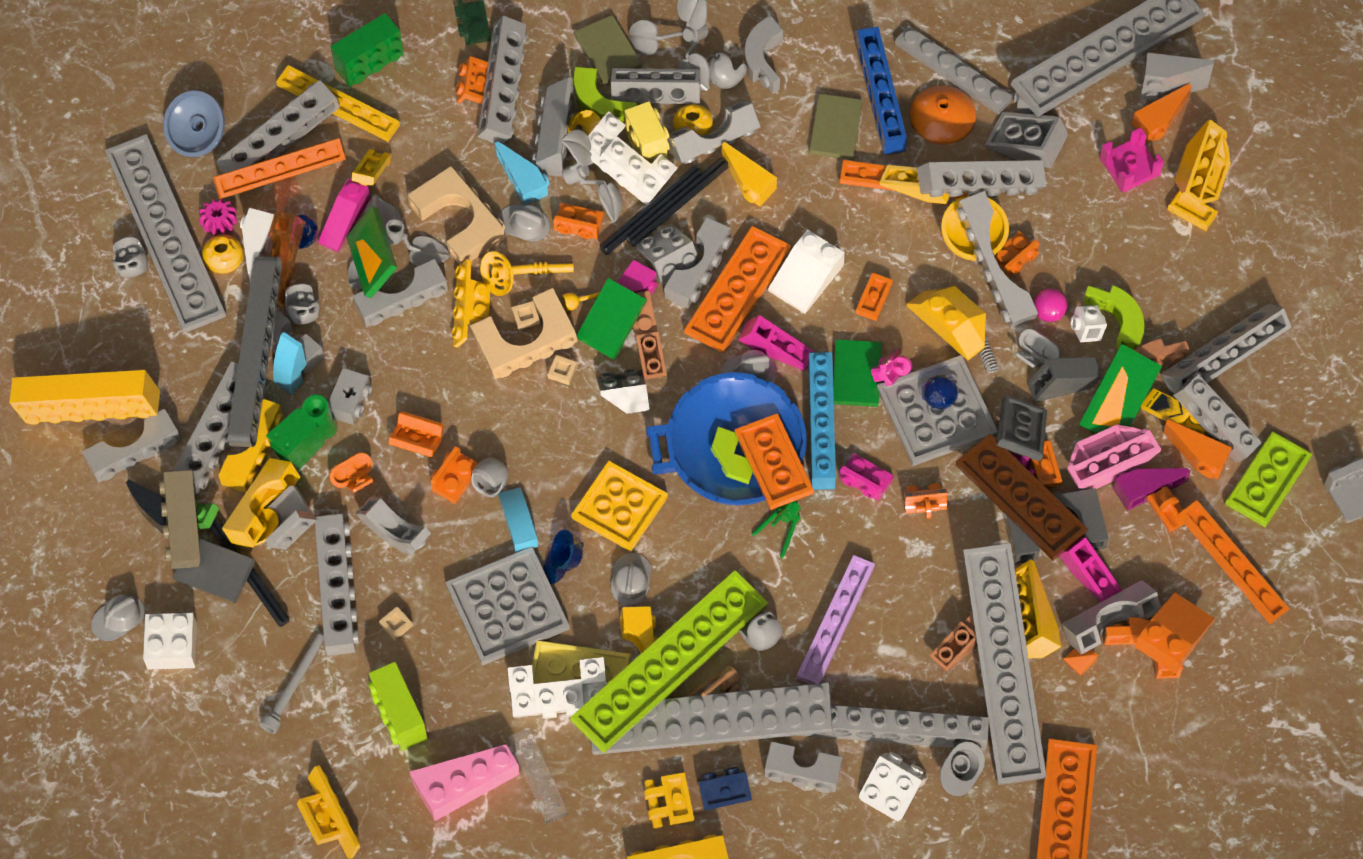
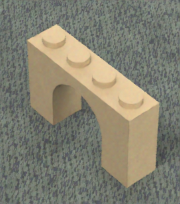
[408,167,505,265]
[470,288,578,379]

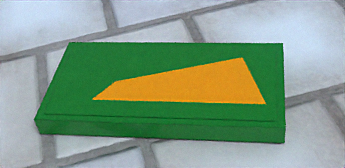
[346,206,397,298]
[1078,344,1162,434]

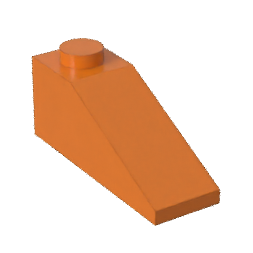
[1132,83,1192,143]
[1163,419,1232,480]

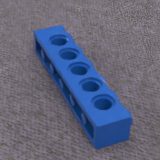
[856,26,907,155]

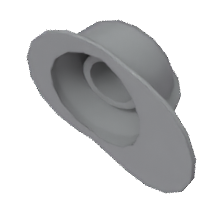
[498,205,550,242]
[721,350,776,382]
[611,553,651,606]
[91,595,145,641]
[940,742,985,796]

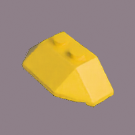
[1174,120,1231,205]
[906,286,986,361]

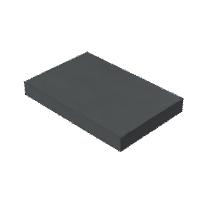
[997,395,1047,462]
[172,538,255,604]

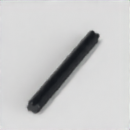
[627,157,729,246]
[600,165,702,255]
[210,515,290,627]

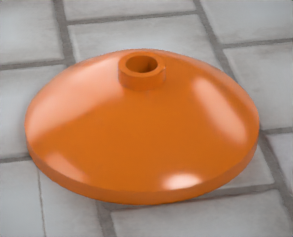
[910,85,976,145]

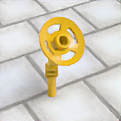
[480,251,574,296]

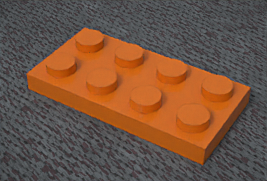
[735,413,814,510]

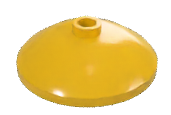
[941,195,1009,261]

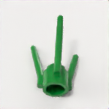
[752,501,801,558]

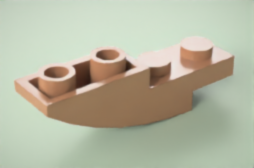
[633,291,667,380]
[1103,339,1189,376]
[929,612,977,672]

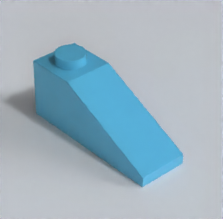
[494,141,550,206]

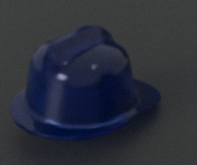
[543,529,584,584]

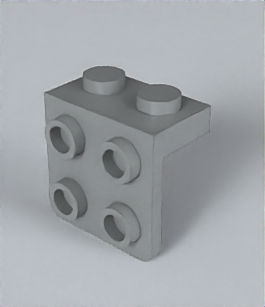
[636,226,700,284]
[1324,457,1363,522]
[265,486,317,550]

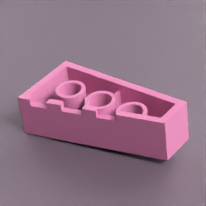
[409,745,520,821]

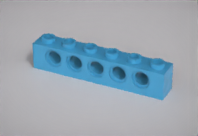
[809,352,836,490]

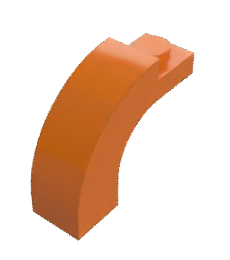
[1104,617,1183,678]

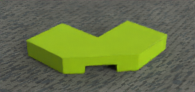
[710,427,752,484]

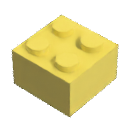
[624,101,670,164]

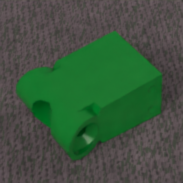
[265,394,338,472]

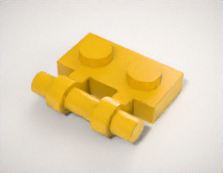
[644,772,694,829]

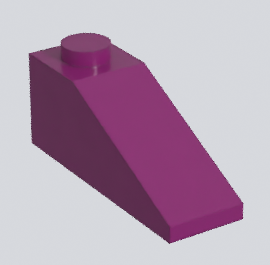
[1113,468,1190,511]

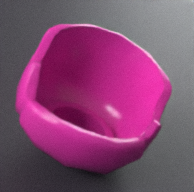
[1033,288,1068,322]

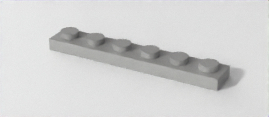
[895,26,1013,115]

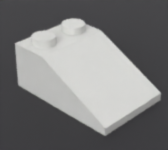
[240,208,280,282]
[768,229,845,314]

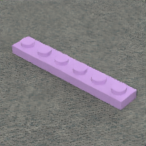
[797,555,875,685]

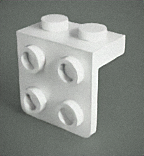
[859,752,928,821]

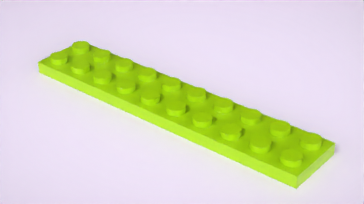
[570,570,768,753]

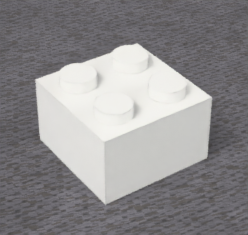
[143,613,197,669]

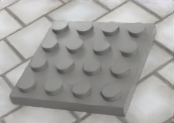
[877,355,998,466]
[445,547,570,666]

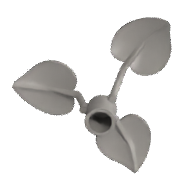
[629,0,710,91]
[560,130,623,223]
[348,195,450,291]

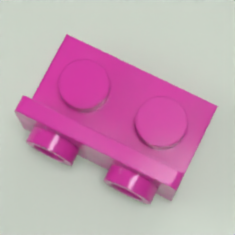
[839,453,894,501]

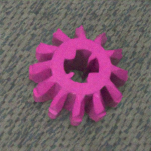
[199,198,237,236]

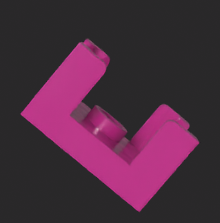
[1100,128,1164,193]

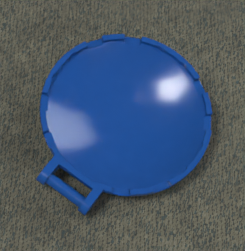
[646,372,806,506]

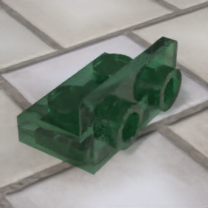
[454,0,491,45]

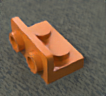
[455,56,488,104]
[553,203,604,239]
[994,231,1040,277]
[430,446,478,504]

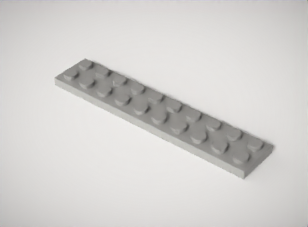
[1011,0,1205,117]
[105,134,226,333]
[963,543,1047,785]
[592,683,833,755]

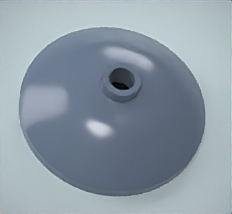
[163,91,225,157]

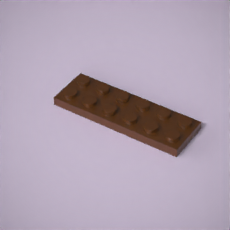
[956,434,1088,561]

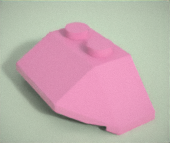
[1067,425,1161,489]

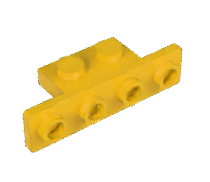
[451,259,491,348]
[297,765,360,859]

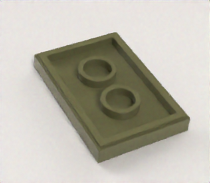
[574,15,642,85]
[809,94,863,160]

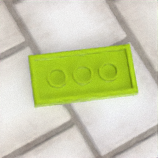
[1225,431,1313,528]

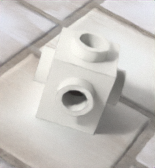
[1070,305,1107,342]

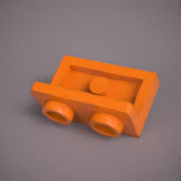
[389,411,444,457]

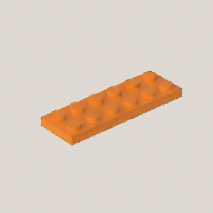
[684,226,791,354]
[1036,739,1097,859]

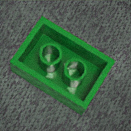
[330,13,404,88]

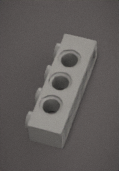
[611,68,701,104]
[1173,374,1262,463]

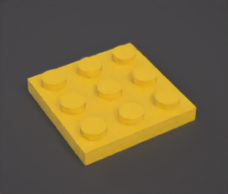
[571,461,668,552]

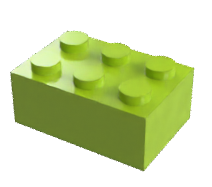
[367,662,428,752]

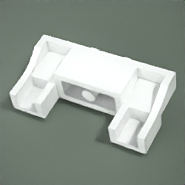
[588,111,678,205]
[508,657,607,719]

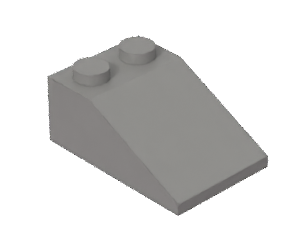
[1140,53,1214,101]
[985,112,1068,168]

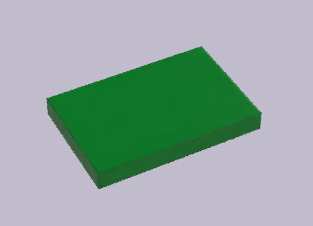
[576,278,647,360]
[833,339,882,407]

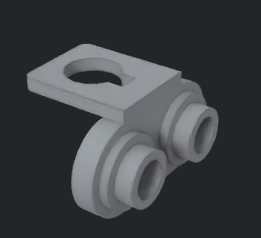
[1015,329,1061,368]

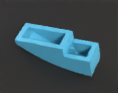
[273,332,307,395]
[498,487,538,552]

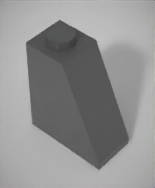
[1027,357,1102,402]

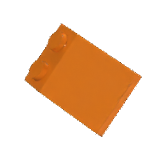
[1135,592,1215,674]

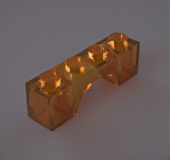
[270,211,305,308]

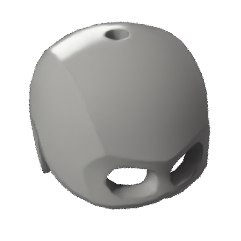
[709,52,747,89]
[112,236,148,278]
[285,283,320,325]
[471,457,509,497]
[739,611,783,651]

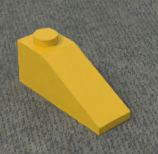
[722,142,777,207]
[879,165,949,204]

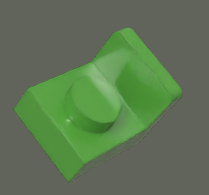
[195,501,219,529]

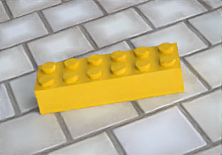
[9,370,160,424]

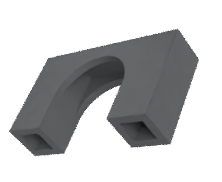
[1002,488,1109,564]

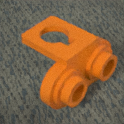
[329,452,373,492]

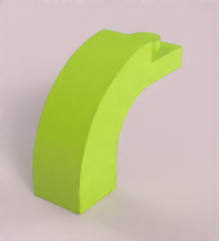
[574,67,637,122]
[1083,286,1144,350]

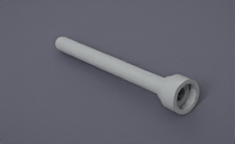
[259,633,324,734]

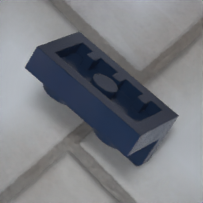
[697,767,752,811]

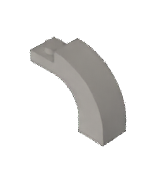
[745,15,783,94]
[355,497,431,555]

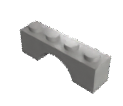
[668,99,760,164]
[664,217,733,309]
[353,259,448,328]
[82,409,181,483]
[1062,580,1161,654]

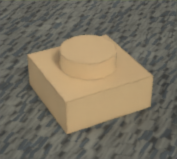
[511,301,540,330]
[548,355,578,385]
[379,607,413,641]

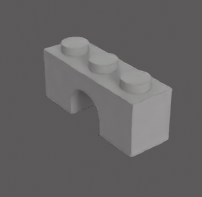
[271,309,324,375]
[765,742,843,793]

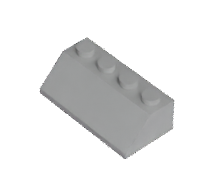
[532,77,574,177]

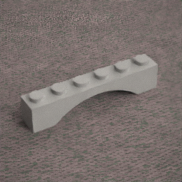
[956,191,1038,329]

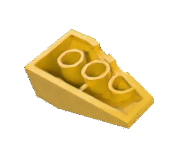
[1015,559,1061,658]

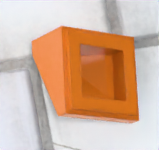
[1063,649,1098,676]

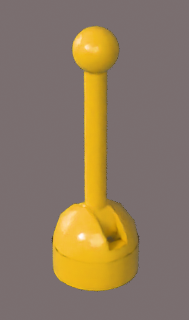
[561,292,600,312]

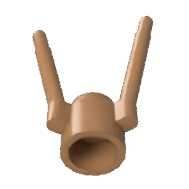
[682,665,741,697]

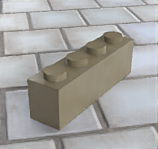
[159,470,200,569]

